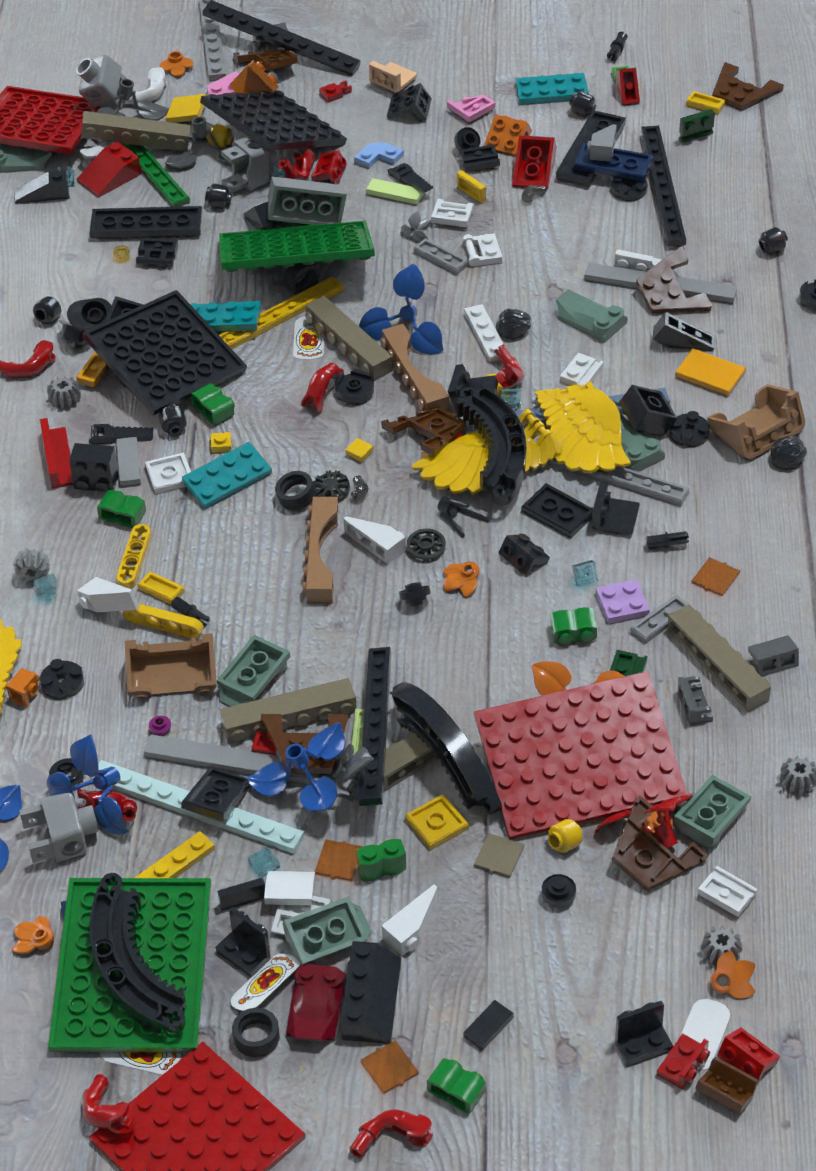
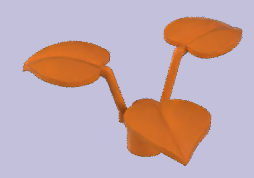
[532,661,625,695]

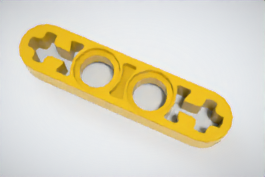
[116,524,151,589]
[123,603,204,638]

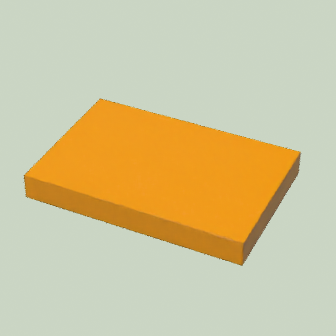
[675,349,746,396]

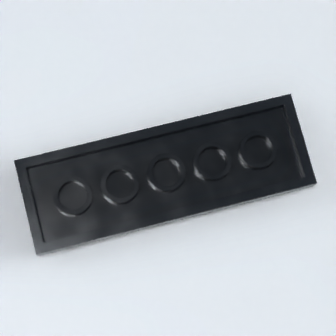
[556,110,626,186]
[90,206,202,238]

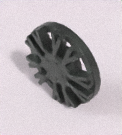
[313,470,350,501]
[407,528,446,562]

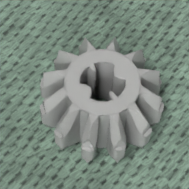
[47,376,81,409]
[13,548,50,581]
[779,755,816,795]
[701,925,743,965]

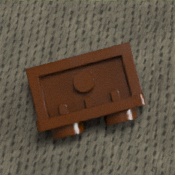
[695,1057,759,1114]

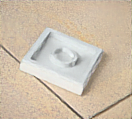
[145,453,191,494]

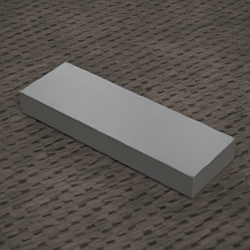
[414,238,469,275]
[117,437,141,486]
[630,595,688,644]

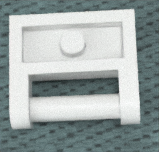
[431,199,474,227]
[462,233,502,267]

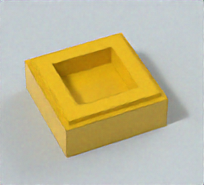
[345,438,374,462]

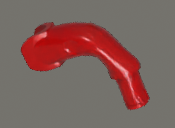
[278,149,315,181]
[0,340,56,377]
[494,344,524,388]
[301,363,344,412]
[77,789,138,821]
[82,1074,136,1134]
[349,1109,433,1158]

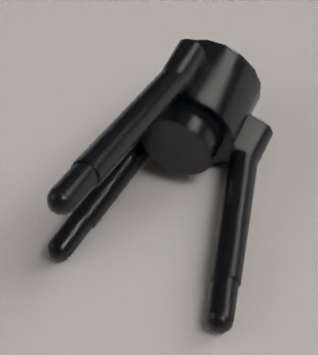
[437,496,490,537]

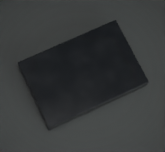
[521,483,593,539]
[181,767,251,821]

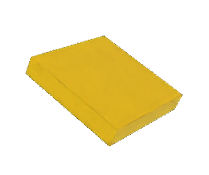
[165,94,206,123]
[405,794,469,850]

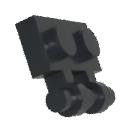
[136,238,178,267]

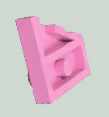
[207,71,239,96]
[447,95,495,122]

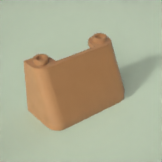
[707,384,805,459]
[125,633,217,700]

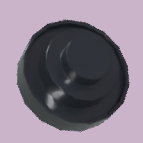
[454,127,481,150]
[399,582,431,606]
[541,874,576,907]

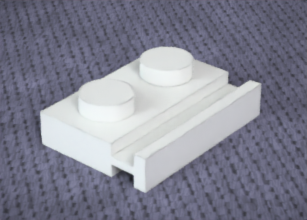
[560,353,604,386]
[698,866,757,917]

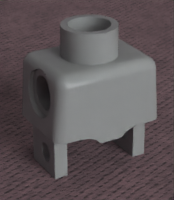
[76,55,127,110]
[221,137,278,193]
[19,793,99,863]

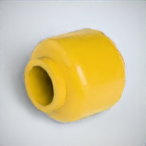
[206,123,234,149]
[548,819,582,853]

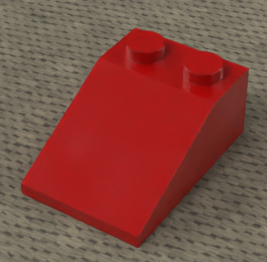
[512,135,557,188]
[77,141,141,198]

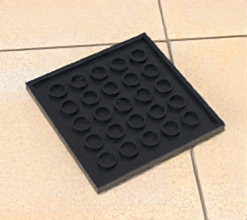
[200,90,347,151]
[83,290,247,416]

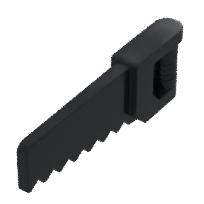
[388,163,433,193]
[88,424,154,444]

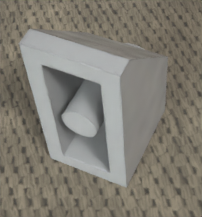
[587,125,616,162]

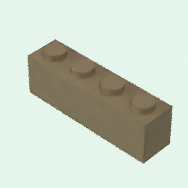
[384,732,437,791]

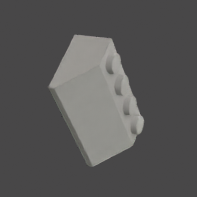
[268,177,347,225]

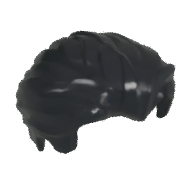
[496,309,531,340]
[771,436,807,469]

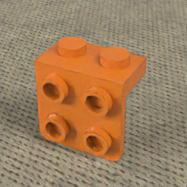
[230,60,279,94]
[484,114,532,156]

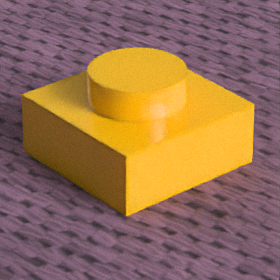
[211,432,232,453]

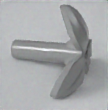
[401,211,431,242]

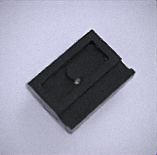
[459,144,500,172]

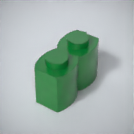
[191,383,235,425]
[97,490,146,528]
[550,607,597,644]
[356,839,407,881]
[427,1058,486,1114]

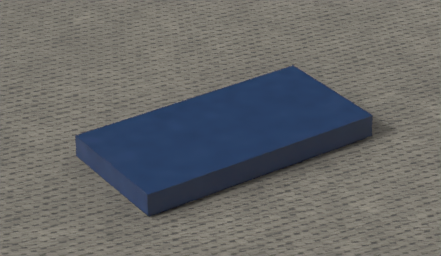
[574,143,653,182]

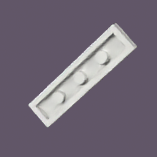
[464,304,503,363]

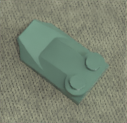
[0,144,52,172]
[556,289,628,343]
[620,414,665,472]
[217,635,291,707]
[674,775,751,847]
[282,896,372,966]

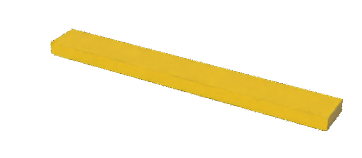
[219,276,344,349]

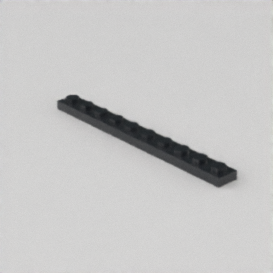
[203,0,361,76]
[641,125,686,247]
[358,647,391,806]

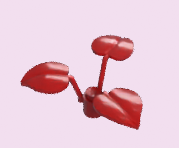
[594,793,694,848]

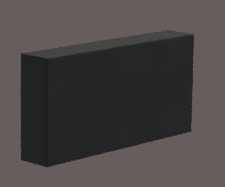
[217,877,265,911]
[463,1000,514,1050]

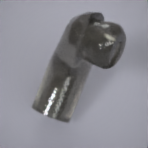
[522,185,546,203]
[351,475,369,501]

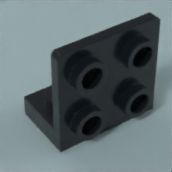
[387,83,432,122]
[447,364,499,409]
[592,482,640,534]
[215,907,271,977]
[615,1001,673,1067]

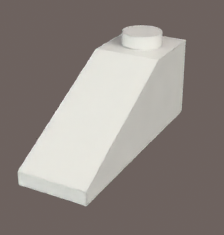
[343,516,406,564]
[77,577,139,612]
[382,885,438,956]

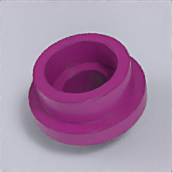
[149,716,171,736]

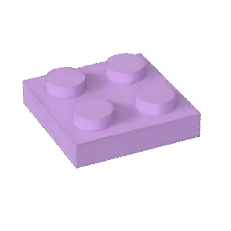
[596,579,650,624]

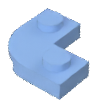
[354,142,404,168]

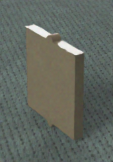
[474,833,525,878]

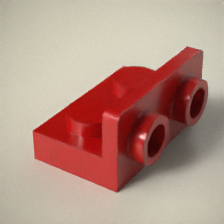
[311,150,347,185]
[717,1027,780,1083]
[657,1033,710,1090]

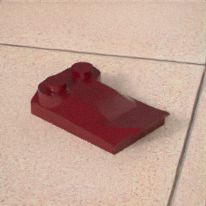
[286,964,346,1041]

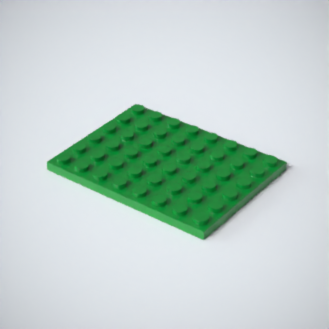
[219,220,375,272]
[48,878,212,1053]

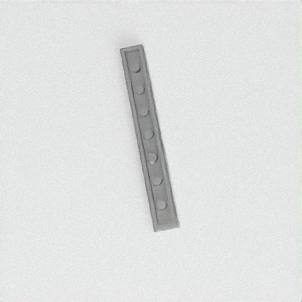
[584,263,737,303]
[547,457,689,507]
[144,734,322,784]

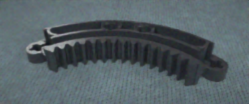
[457,385,527,506]
[389,682,502,815]
[90,873,187,1034]

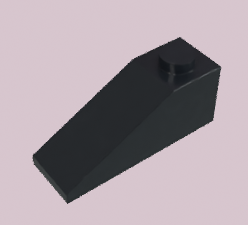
[15,170,70,204]
[653,312,715,351]

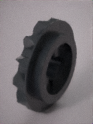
[49,758,84,786]

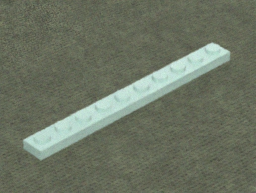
[90,760,304,854]

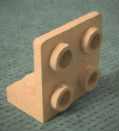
[369,61,417,93]

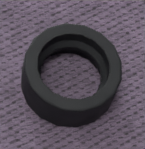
[283,263,320,295]
[275,471,316,510]
[232,1007,280,1057]

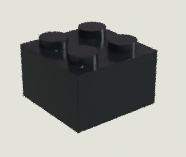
[619,385,678,436]
[69,443,119,492]

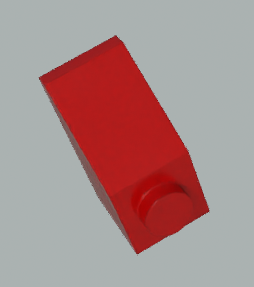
[615,67,640,105]

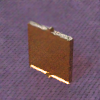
[691,557,740,597]
[315,839,362,881]
[361,1040,419,1094]

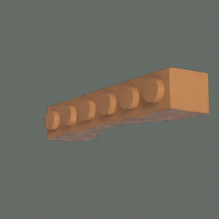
[380,324,449,411]
[302,497,339,603]

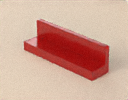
[40,418,73,488]

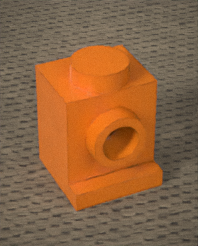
[6,668,40,708]

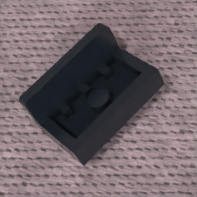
[499,533,550,575]

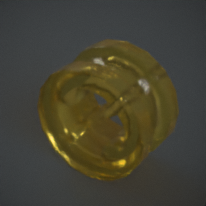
[113,245,131,262]

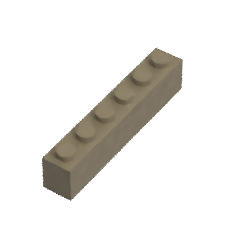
[81,111,190,151]
[305,296,393,381]
[667,604,771,712]
[220,678,357,743]

